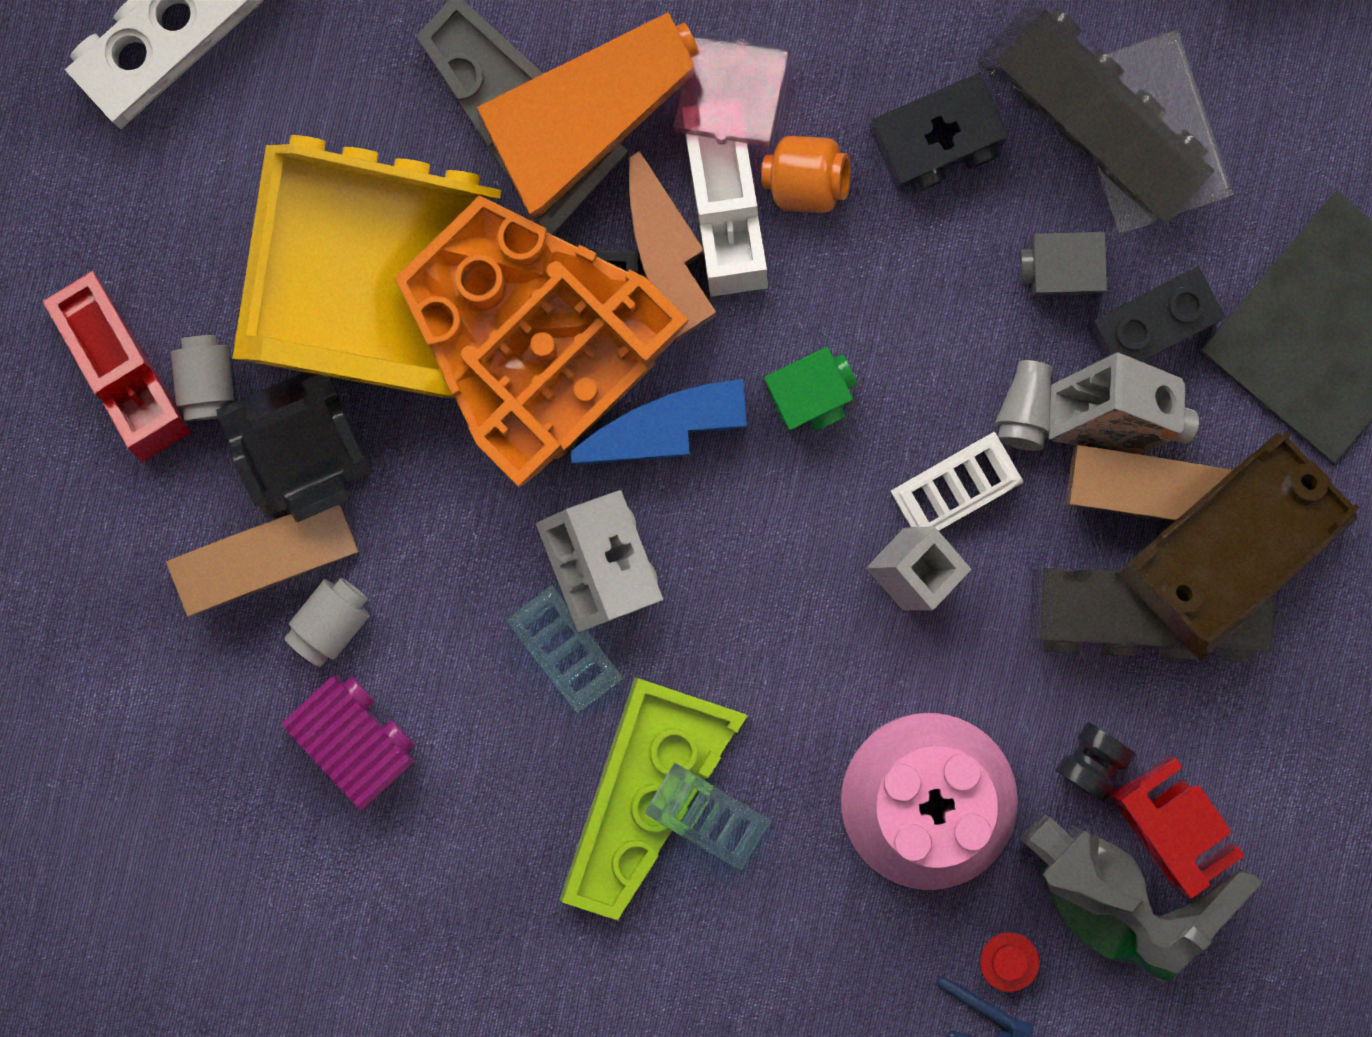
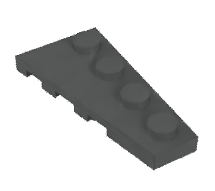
[416,0,628,235]

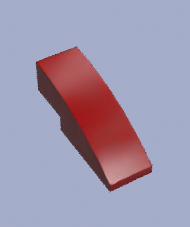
[43,271,192,462]

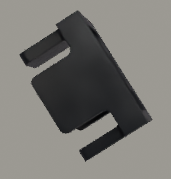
[216,372,373,522]

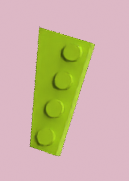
[559,677,748,920]

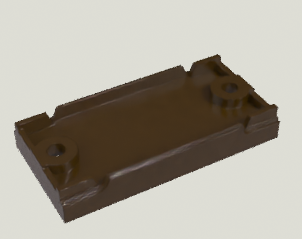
[1118,431,1360,661]

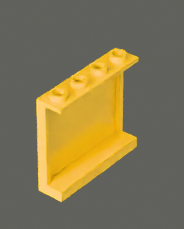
[232,135,501,398]

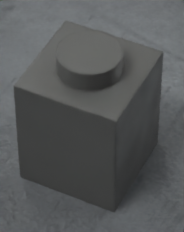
[1019,232,1107,298]

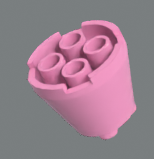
[841,713,1018,890]

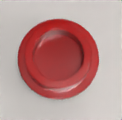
[980,932,1039,992]

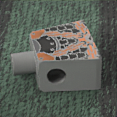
[1049,353,1199,454]

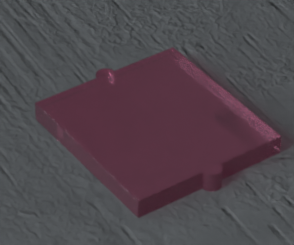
[674,37,789,147]

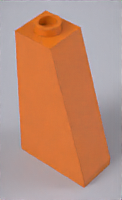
[477,12,700,220]

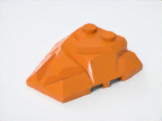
[395,195,689,488]

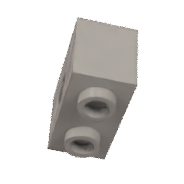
[536,490,663,633]

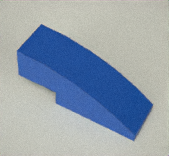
[571,379,747,466]

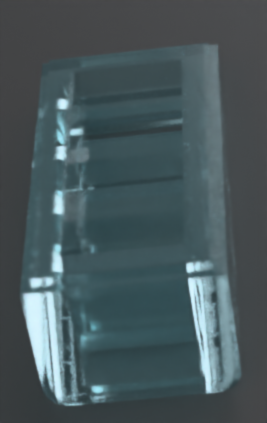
[505,585,624,714]
[644,762,771,871]

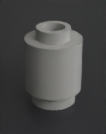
[170,335,235,422]
[284,578,370,667]

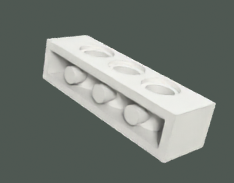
[65,0,264,129]

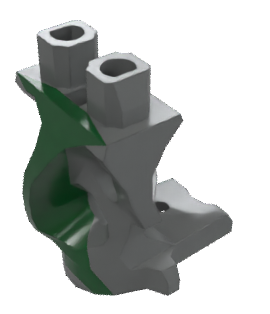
[1019,813,1262,985]

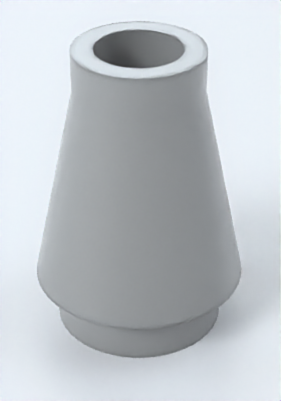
[994,360,1053,451]

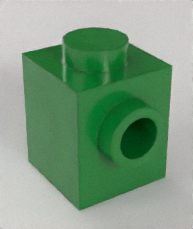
[763,346,858,433]

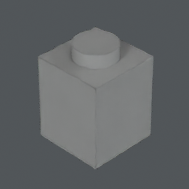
[866,526,972,611]

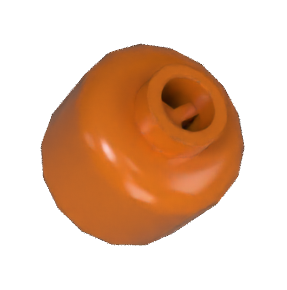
[761,135,851,213]

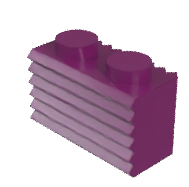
[281,675,416,811]

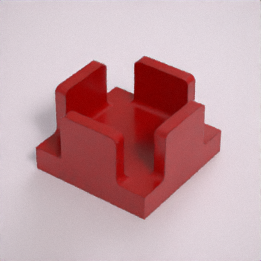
[1109,756,1245,899]

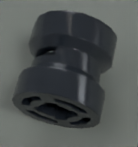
[1055,722,1136,803]

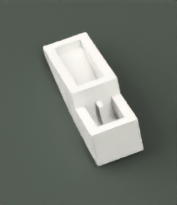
[682,101,768,297]

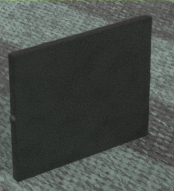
[1199,190,1372,464]

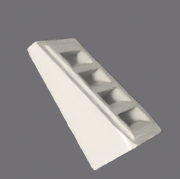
[890,432,1023,531]

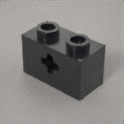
[869,72,1009,193]
[1086,265,1226,362]

